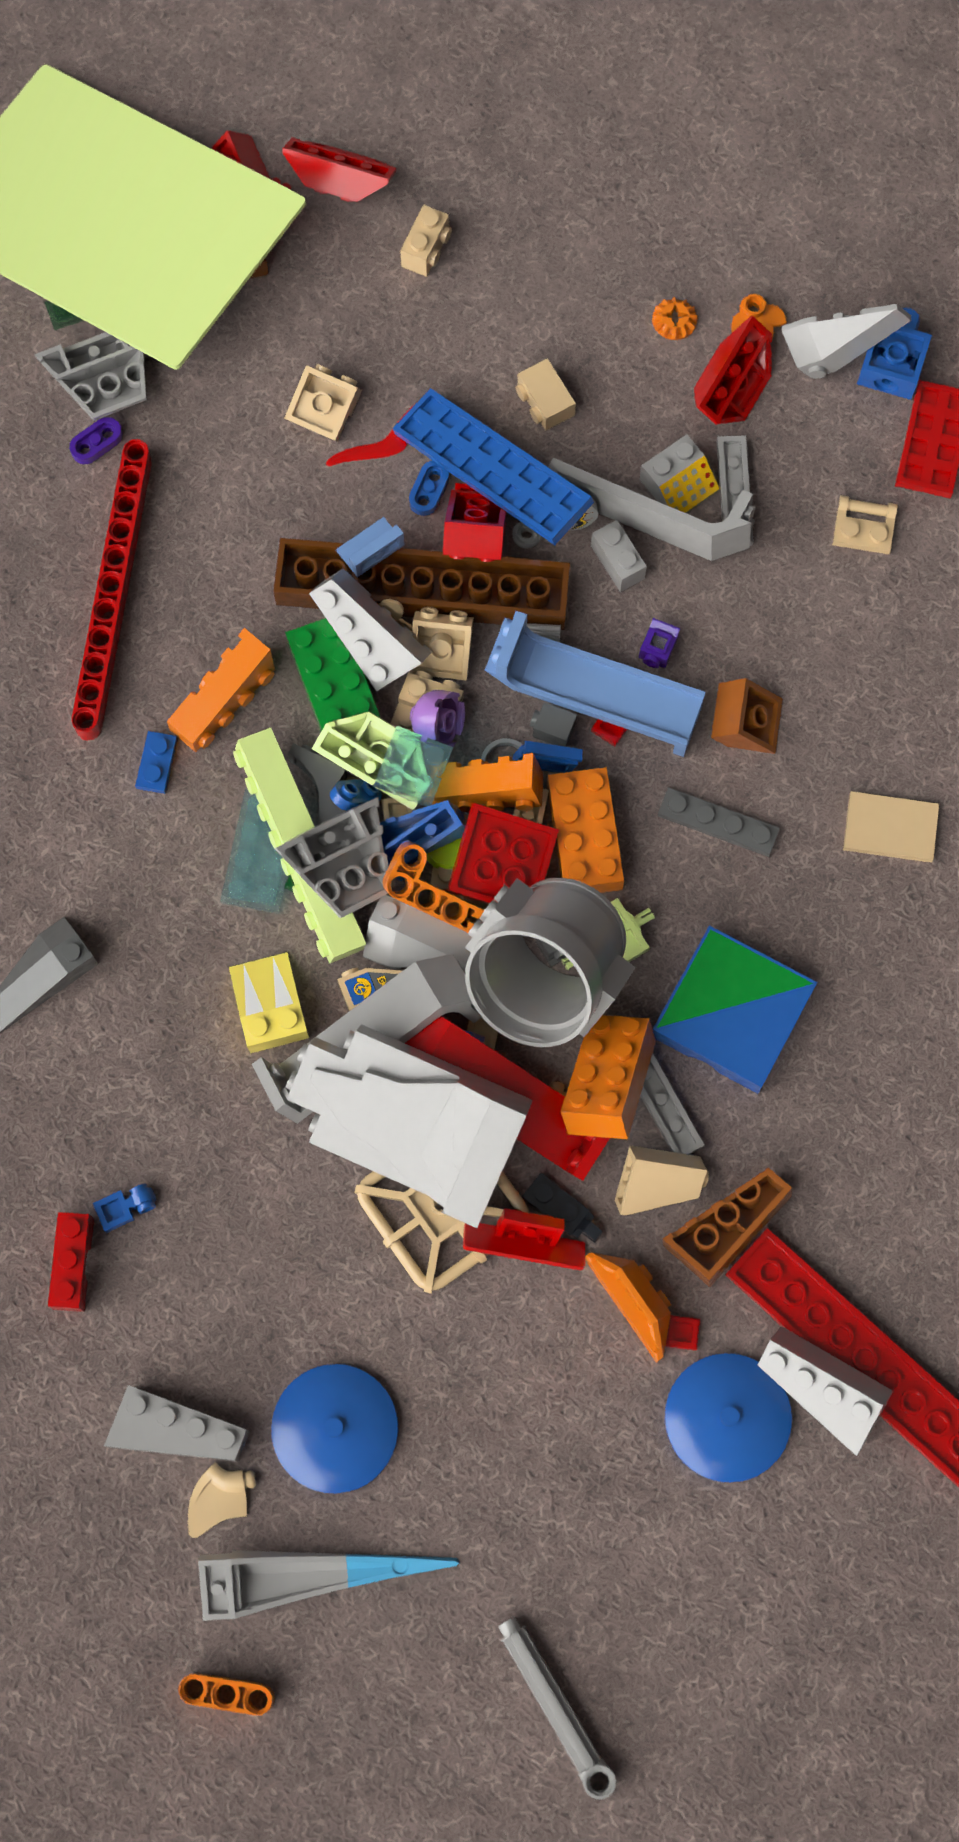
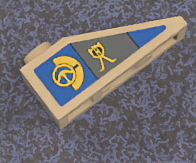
[337,968,402,1011]

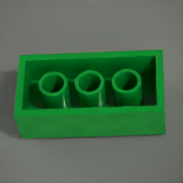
[285,618,380,731]

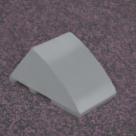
[34,332,147,421]
[274,797,392,918]

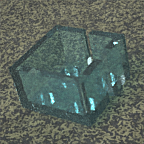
[373,726,453,807]

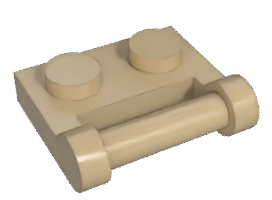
[832,495,898,554]

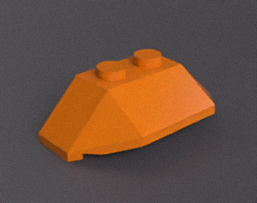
[585,1252,671,1363]

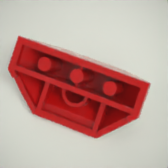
[282,137,396,202]
[694,316,772,425]

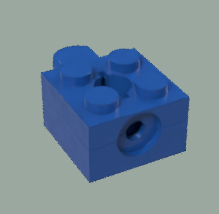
[857,308,932,400]

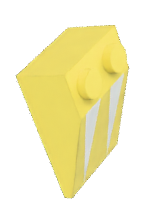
[229,952,309,1053]

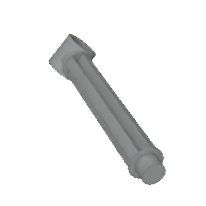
[498,1616,616,1799]

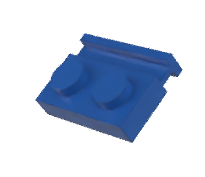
[513,741,583,773]

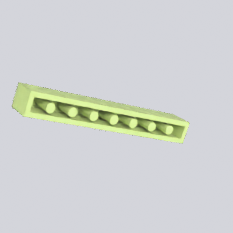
[233,728,366,964]

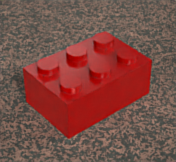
[442,489,507,562]

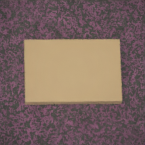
[843,791,939,863]

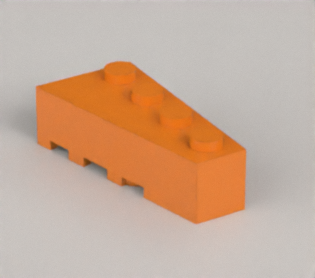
[167,628,275,752]
[420,753,543,812]

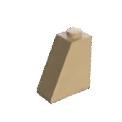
[615,1146,709,1215]

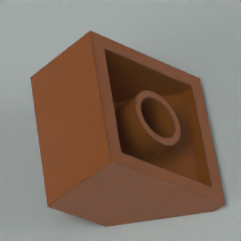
[711,678,783,754]

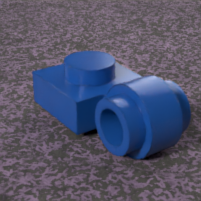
[93,1184,157,1233]

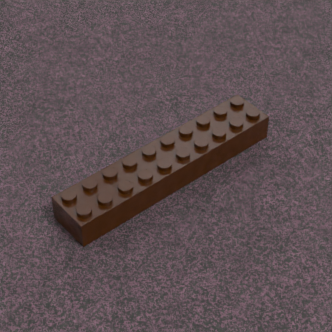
[273,538,570,630]

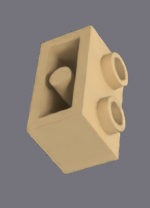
[400,205,452,277]

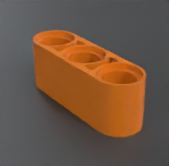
[179,1673,275,1716]

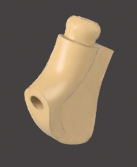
[188,1462,256,1538]

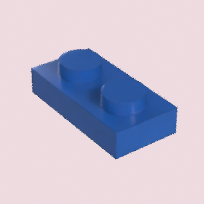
[135,731,178,794]

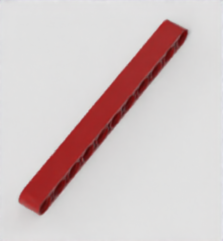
[72,439,152,741]

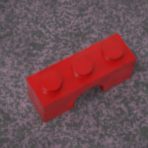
[48,1212,94,1312]

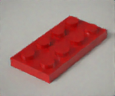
[895,380,959,499]

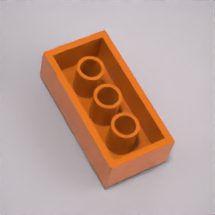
[547,767,624,893]
[561,1015,656,1139]

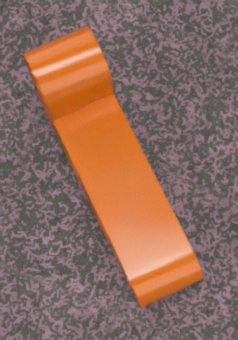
[382,841,485,933]

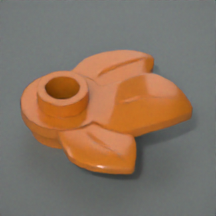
[731,294,786,339]

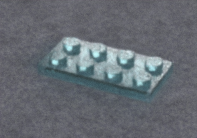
[220,789,288,914]

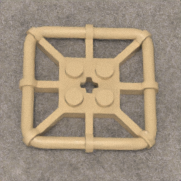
[355,1171,529,1293]

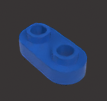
[409,461,449,516]
[330,779,382,811]

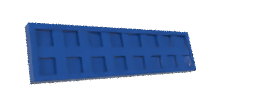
[393,388,594,545]

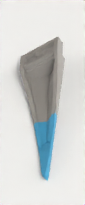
[198,1550,459,1621]

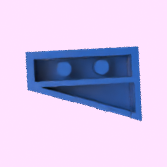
[380,800,467,881]

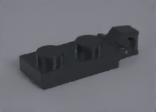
[522,1173,603,1243]

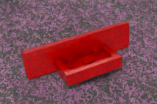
[463,1208,585,1271]

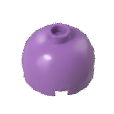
[410,690,465,750]

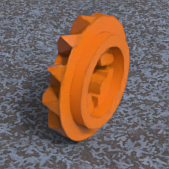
[652,297,698,340]

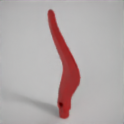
[326,402,417,466]

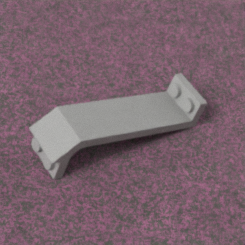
[548,458,756,561]
[252,954,482,1124]

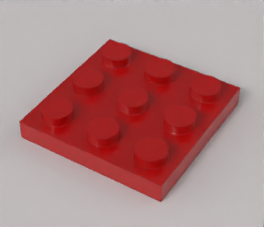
[447,803,559,904]

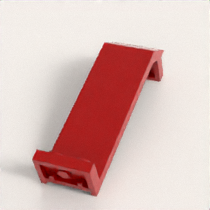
[405,1016,610,1181]

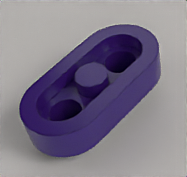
[69,417,123,464]

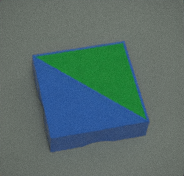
[653,925,818,1094]

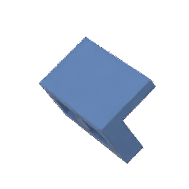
[336,517,404,577]

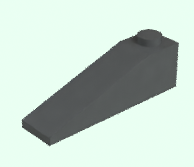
[0,917,98,1033]

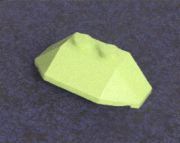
[312,711,430,810]

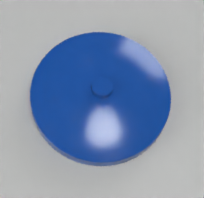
[665,1353,792,1483]
[271,1364,398,1494]

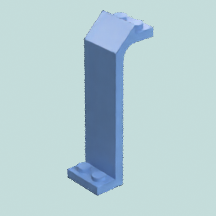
[485,611,706,757]

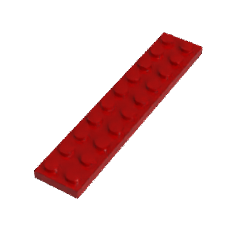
[725,1228,959,1488]

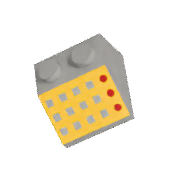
[639,434,719,513]

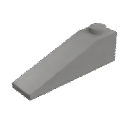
[363,895,472,973]

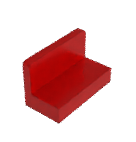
[211,130,271,179]

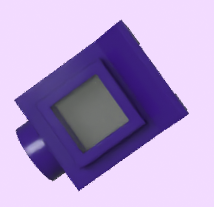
[639,618,680,668]

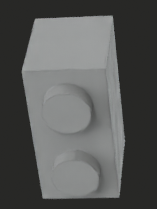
[591,520,647,592]

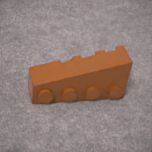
[662,1168,792,1287]

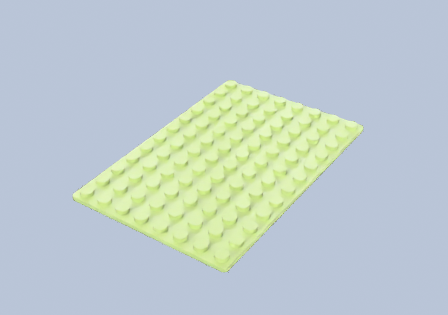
[0,65,306,369]

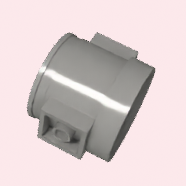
[465,878,636,1047]

